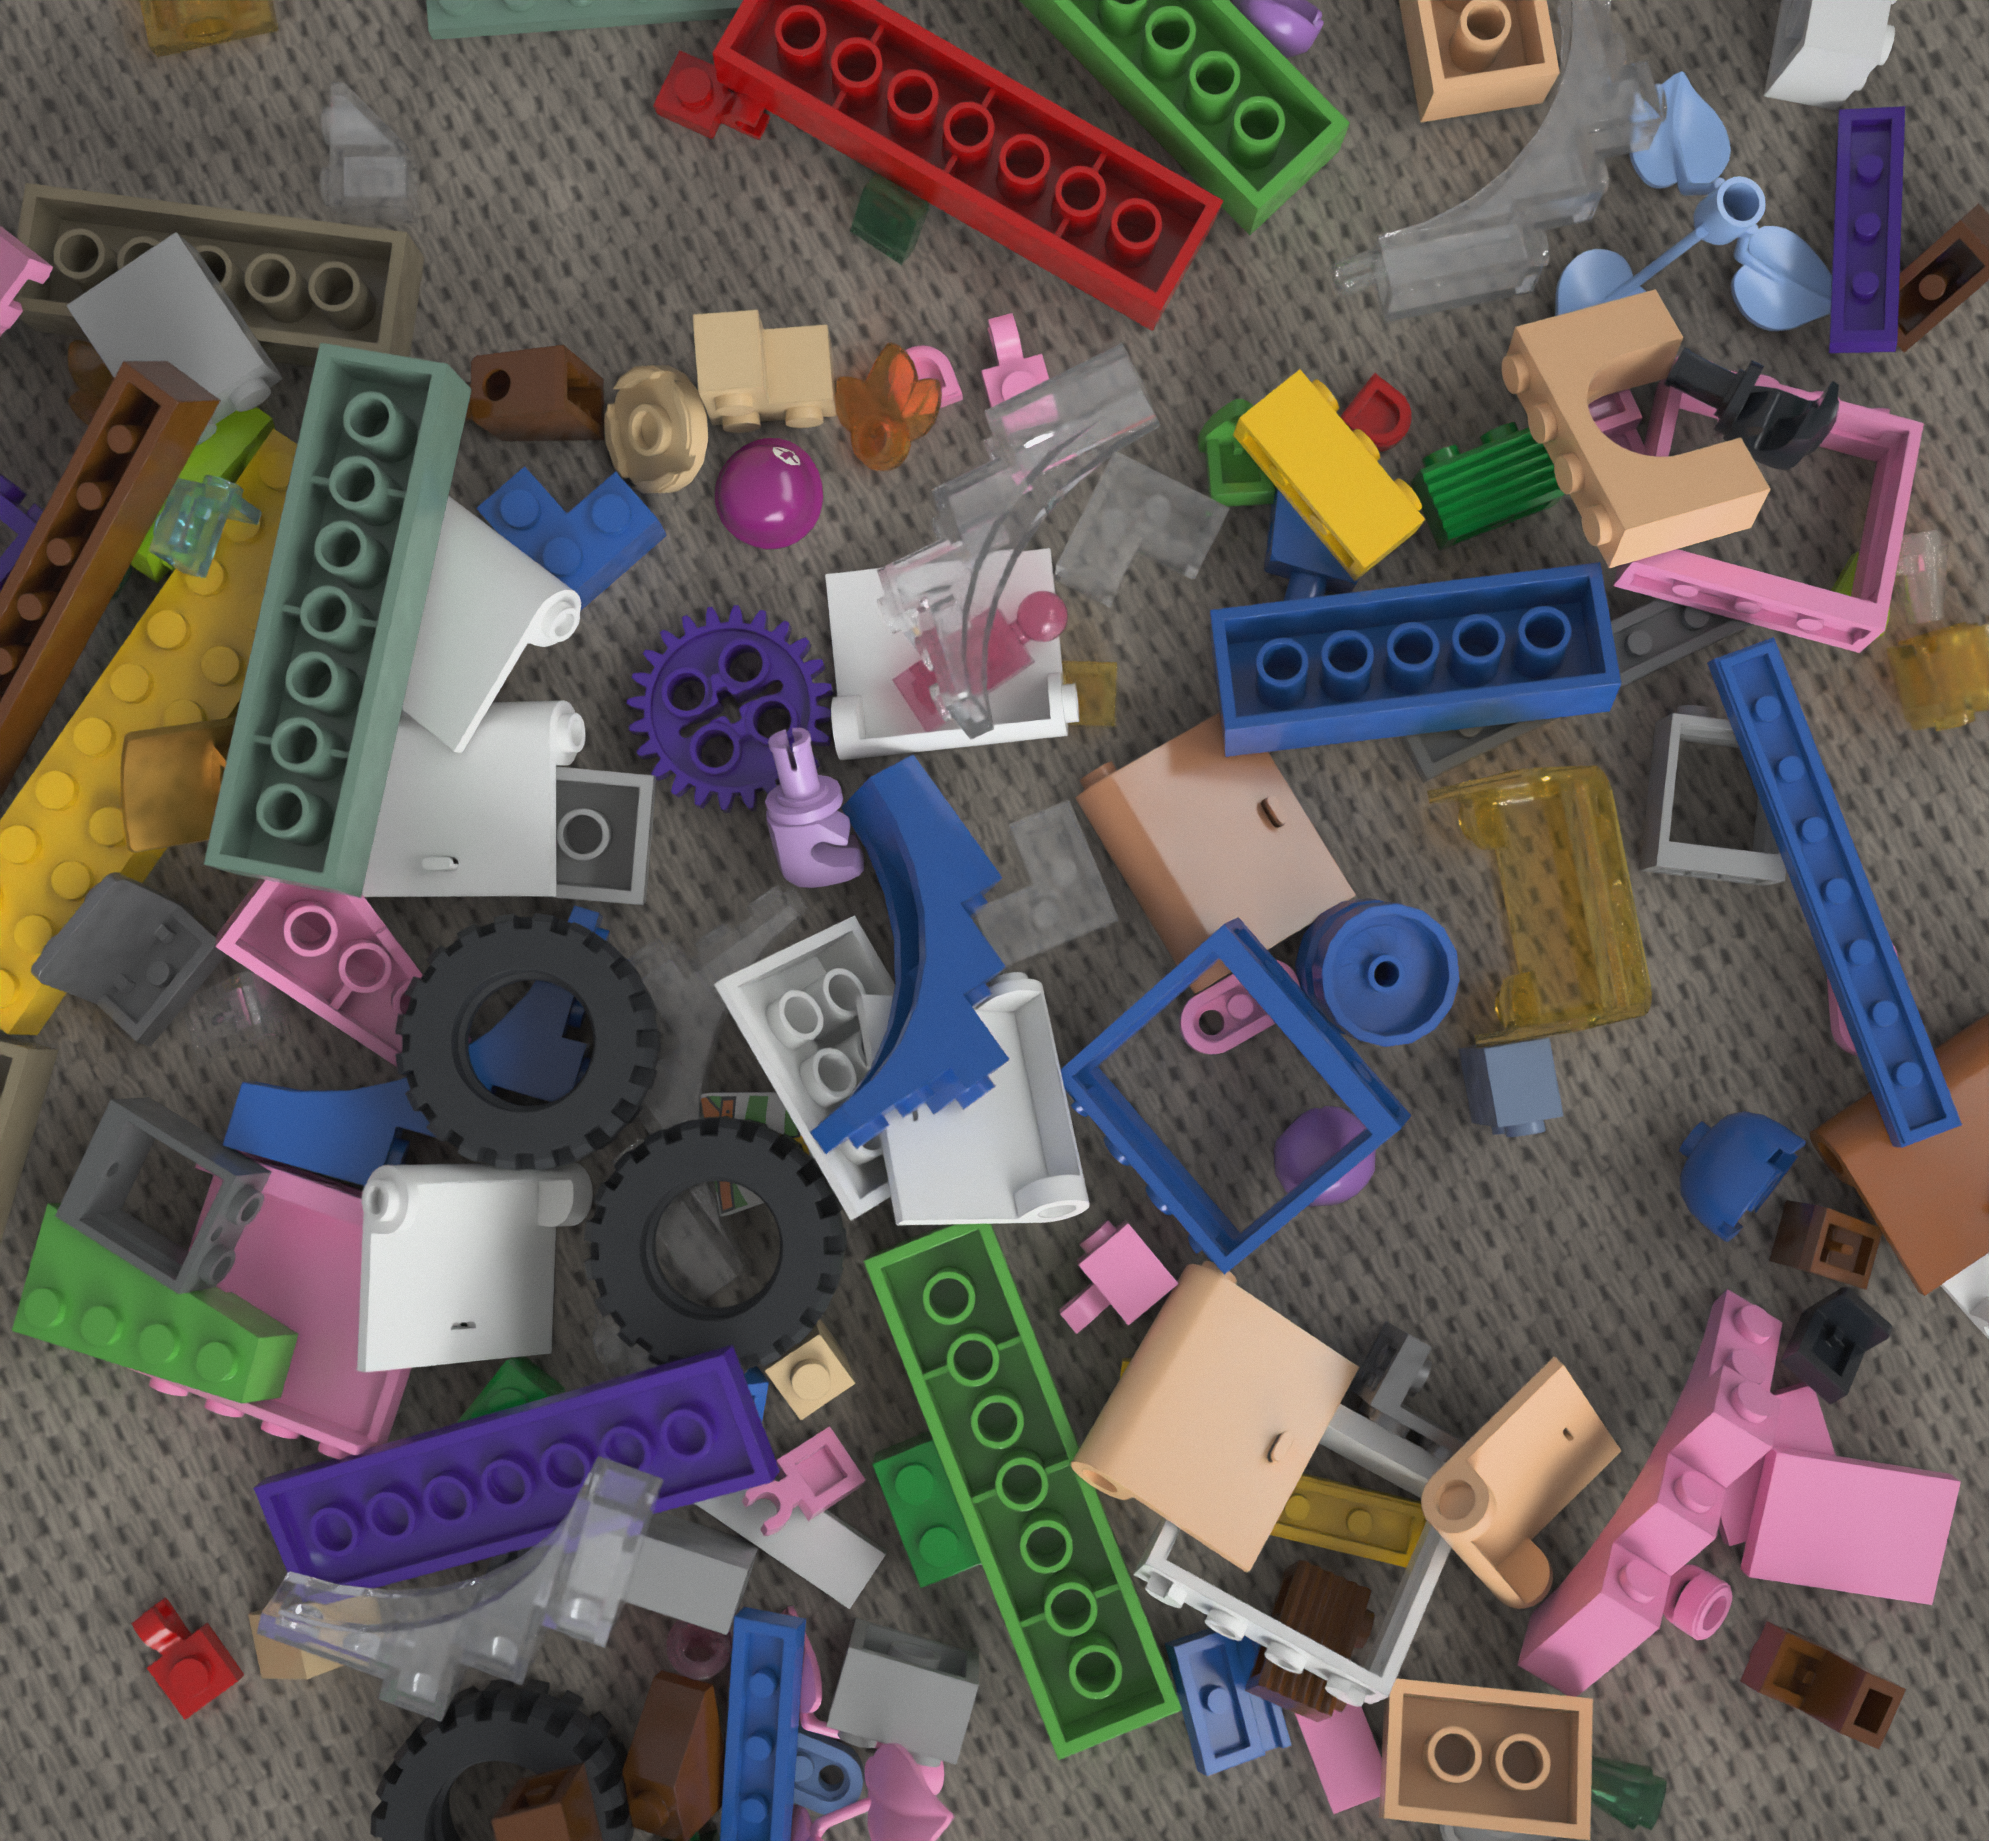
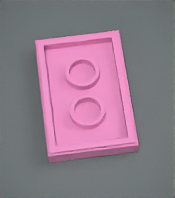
[1740,1446,1961,1605]

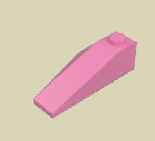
[216,879,471,1067]

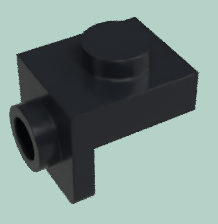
[1781,1287,1893,1404]

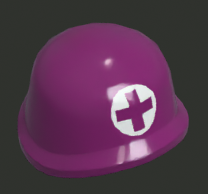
[714,438,824,550]

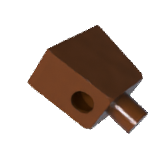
[465,345,604,442]

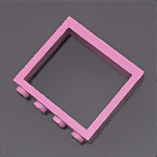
[1613,356,1924,653]

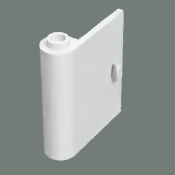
[402,496,581,753]
[825,548,1079,760]
[362,700,585,897]
[855,972,1090,1225]
[357,1162,593,1372]

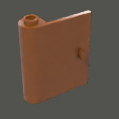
[1809,1012,1989,1296]

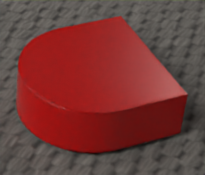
[1340,373,1412,452]

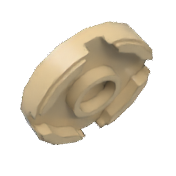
[604,365,708,493]

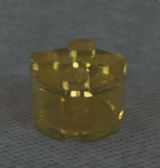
[1885,616,1989,731]

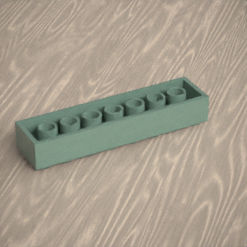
[204,343,472,898]

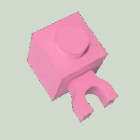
[1059,1220,1178,1334]

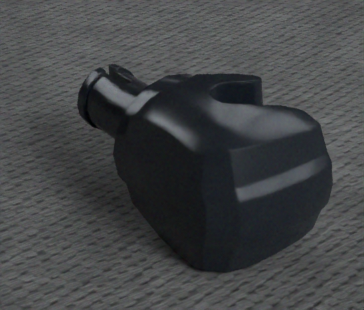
[1664,347,1840,470]

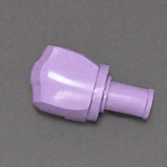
[765,728,864,888]

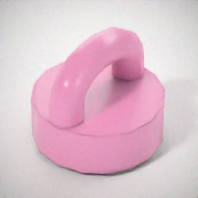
[1663,1564,1732,1641]

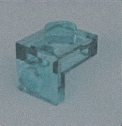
[148,475,262,579]

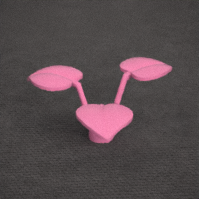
[781,1606,954,1841]

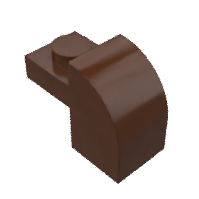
[1740,1621,1906,1749]

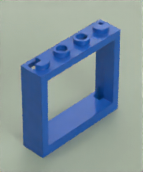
[1061,917,1412,1275]

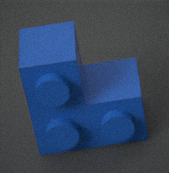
[476,466,667,611]

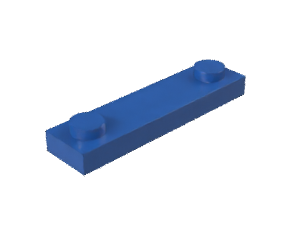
[720,1607,806,1841]

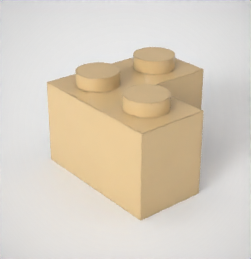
[693,310,837,433]

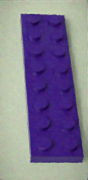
[254,1345,780,1608]

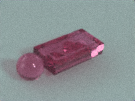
[892,591,1068,732]

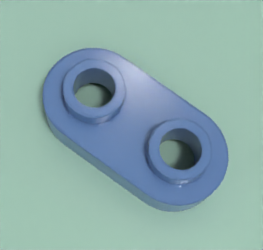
[794,1725,864,1815]

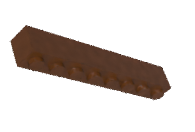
[0,361,221,800]

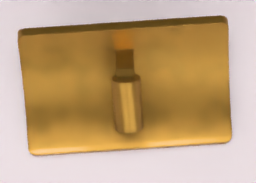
[120,717,236,853]

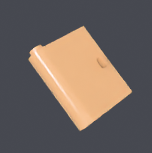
[1071,1261,1359,1572]
[1421,1357,1621,1609]

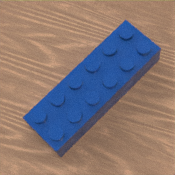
[1210,562,1622,757]

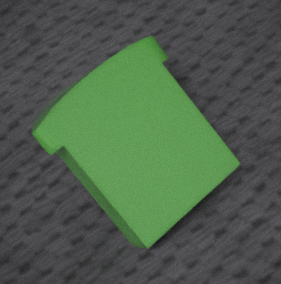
[1197,399,1275,508]

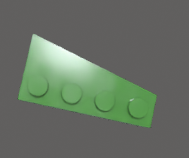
[12,1203,298,1404]

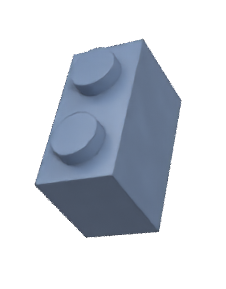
[1458,1037,1563,1137]

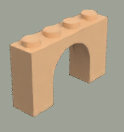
[1502,289,1770,568]

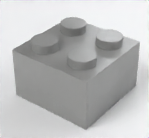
[542,767,657,905]
[826,1618,979,1767]

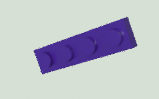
[1829,106,1905,353]

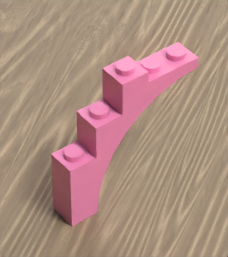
[1518,1289,1783,1697]

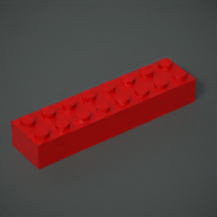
[713,0,1224,331]

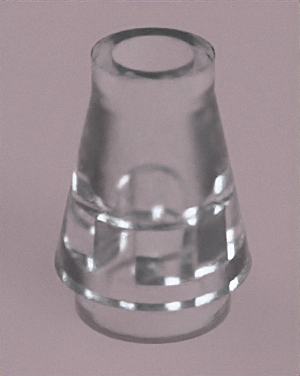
[1894,529,1949,625]

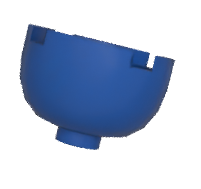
[1679,1111,1806,1242]

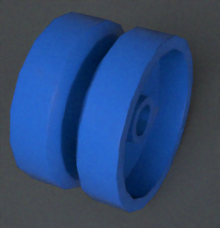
[1295,898,1460,1047]

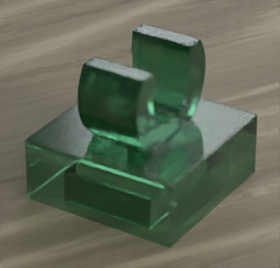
[850,173,930,265]

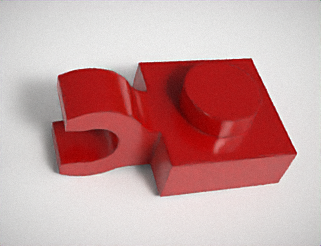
[653,50,770,140]
[131,1597,244,1720]

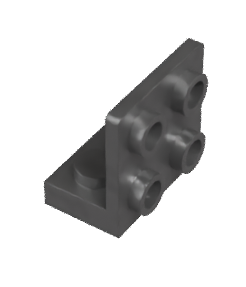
[1349,1321,1467,1463]

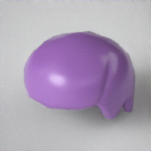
[1230,0,1324,58]
[1274,1106,1376,1207]

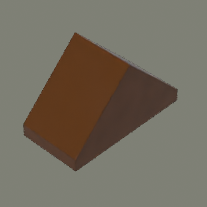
[1769,1200,1882,1290]

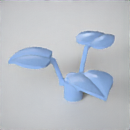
[1555,71,1832,332]

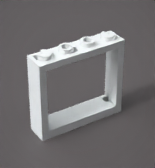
[1133,1404,1451,1707]

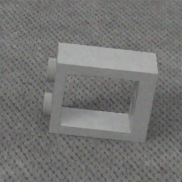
[1639,705,1786,886]

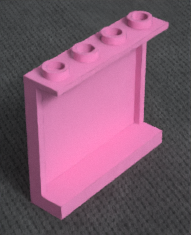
[128,1149,412,1460]

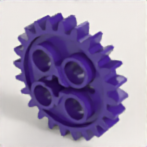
[627,605,834,813]

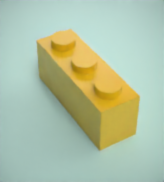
[1233,369,1425,581]

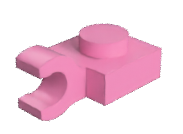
[981,313,1059,435]

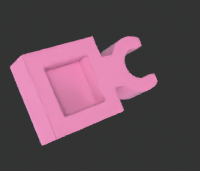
[742,1426,866,1536]

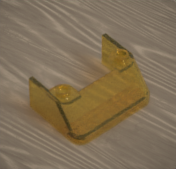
[1427,765,1652,1048]

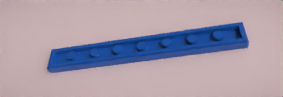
[1707,637,1962,1148]

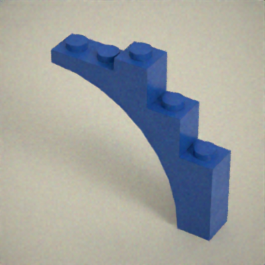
[810,754,1010,1154]
[222,905,610,1186]

